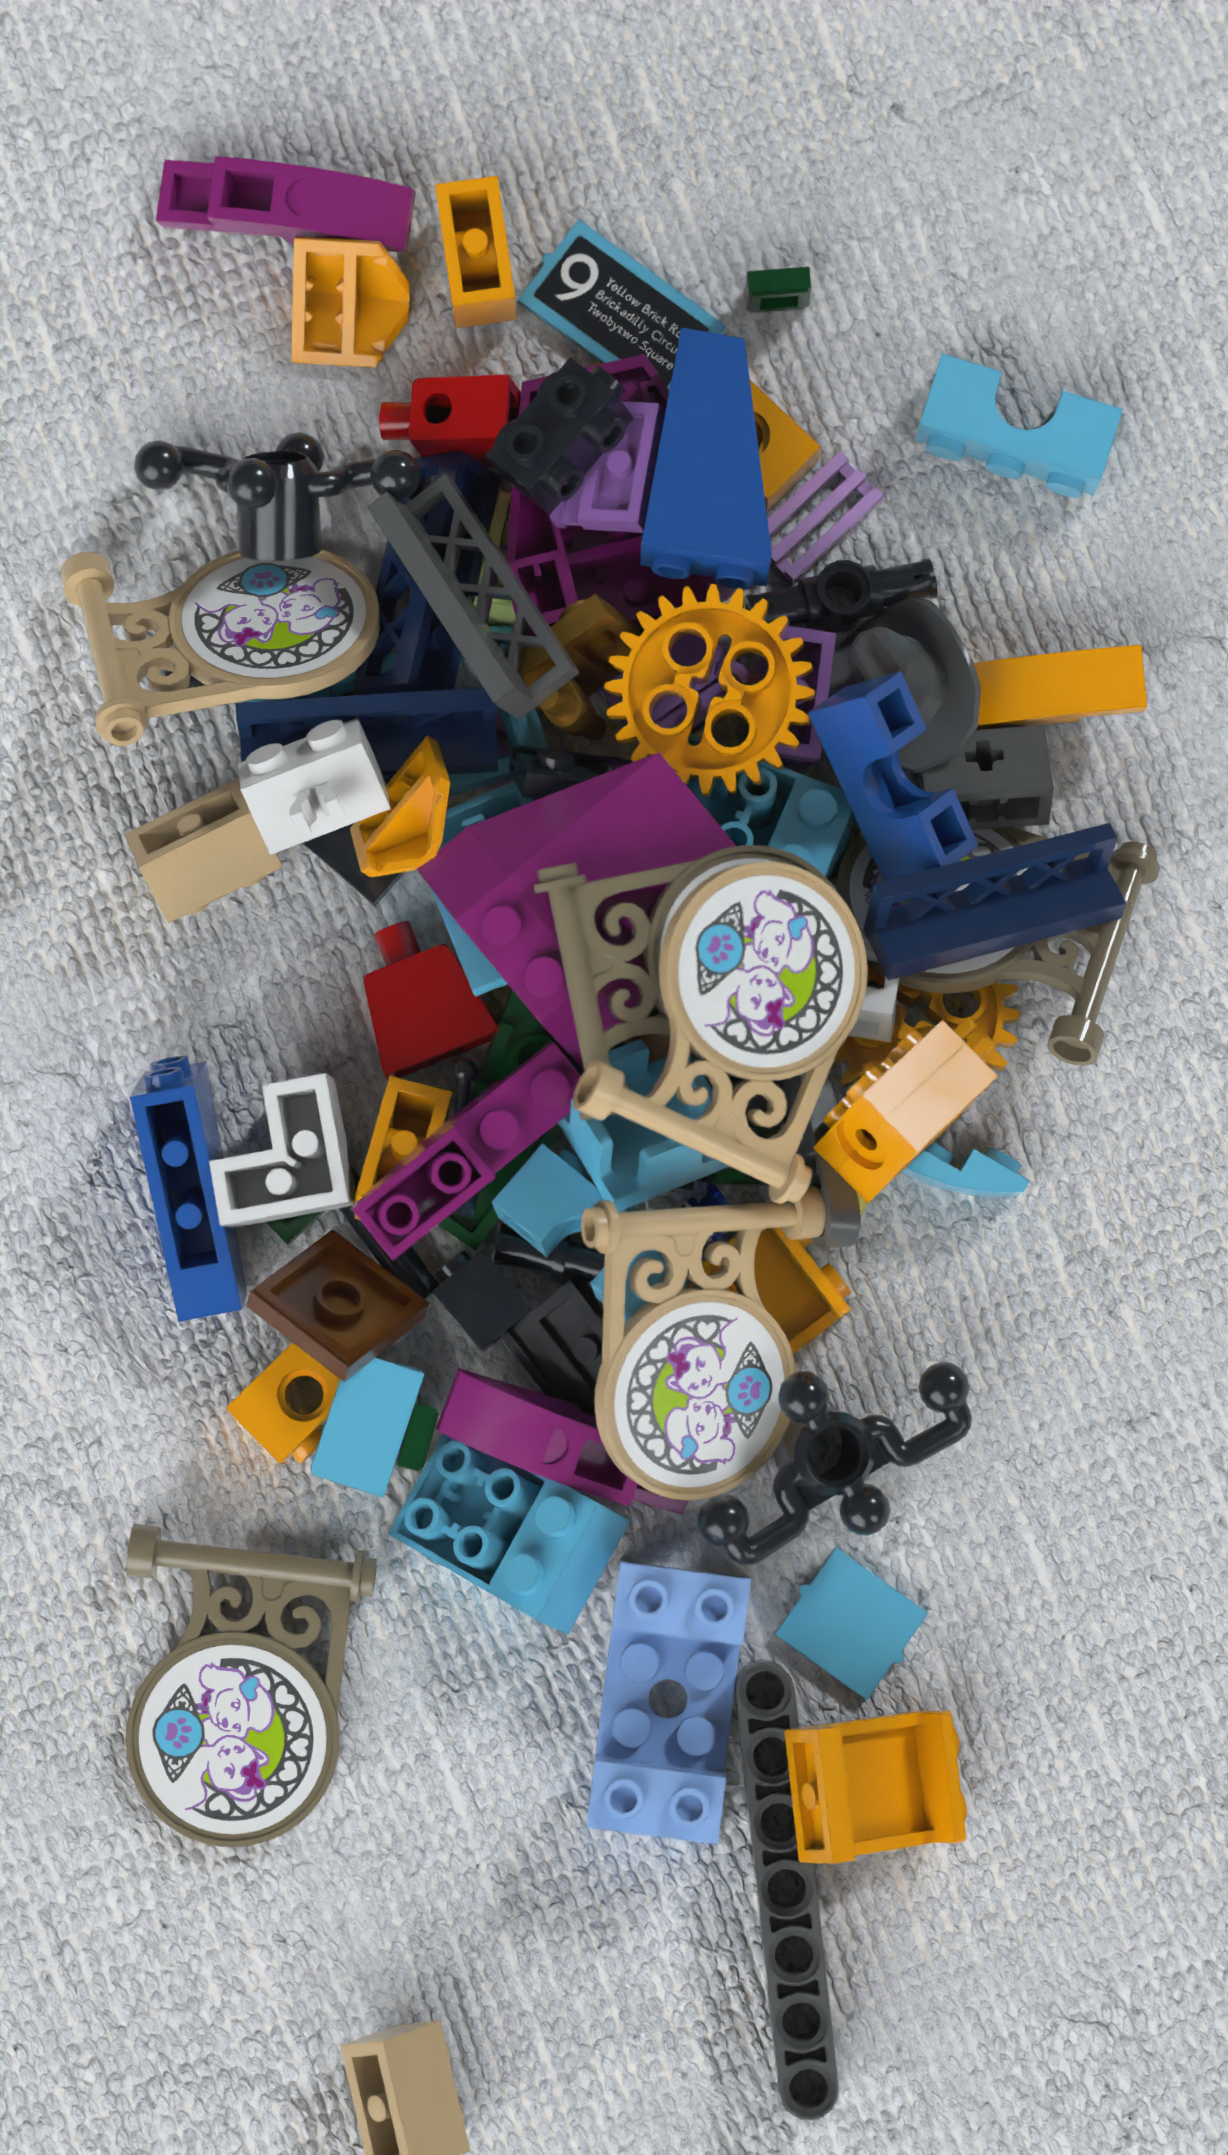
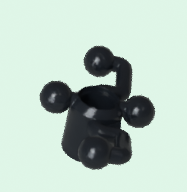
[134,432,421,561]
[698,1362,972,1565]

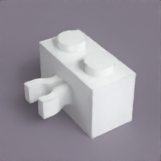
[238,717,391,855]

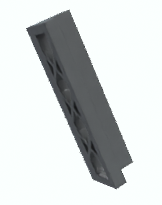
[367,474,580,720]

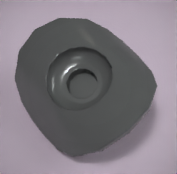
[828,597,981,773]

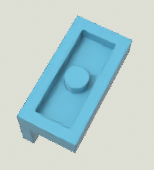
[310,1357,424,1498]

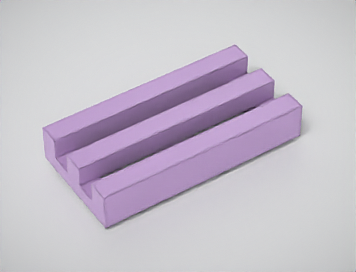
[767,451,884,585]

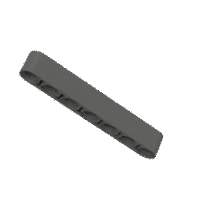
[734,1659,839,2120]

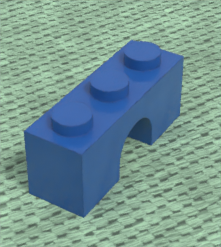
[808,671,979,881]

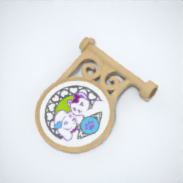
[60,550,380,746]
[573,862,867,1204]
[581,1186,826,1500]

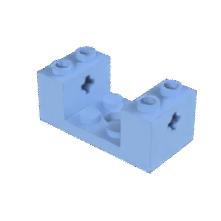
[587,1561,751,1845]

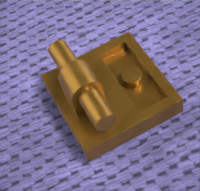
[519,594,644,741]

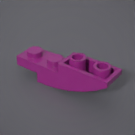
[156,156,416,253]
[351,1041,581,1260]
[436,1368,689,1515]

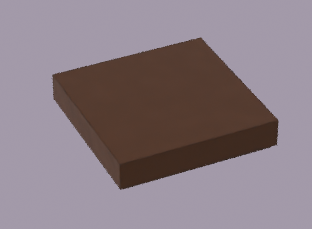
[246,1229,430,1382]

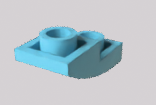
[901,1142,1030,1198]

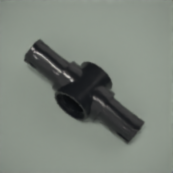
[744,558,938,633]

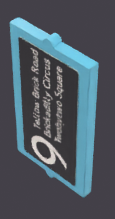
[517,219,726,390]

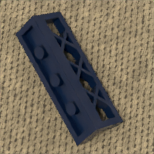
[353,450,502,695]
[236,687,498,779]
[863,823,1127,981]

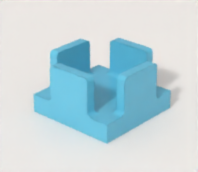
[558,1039,728,1212]

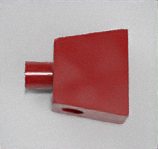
[379,375,521,468]
[362,920,497,1081]

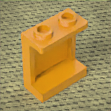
[689,1227,852,1354]
[784,1710,967,1864]

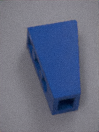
[640,328,772,590]
[130,1056,247,1322]

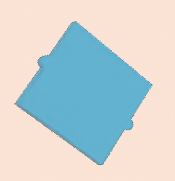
[775,1547,928,1700]

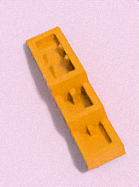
[974,644,1147,730]

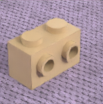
[124,778,283,924]
[340,2020,470,2155]

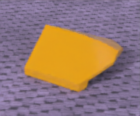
[291,236,410,368]
[350,735,450,878]

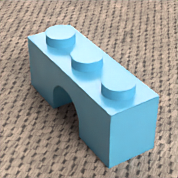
[915,353,1123,498]
[492,1143,692,1322]

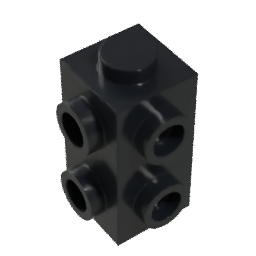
[485,357,634,515]

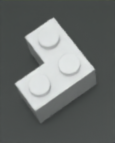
[209,1073,356,1228]

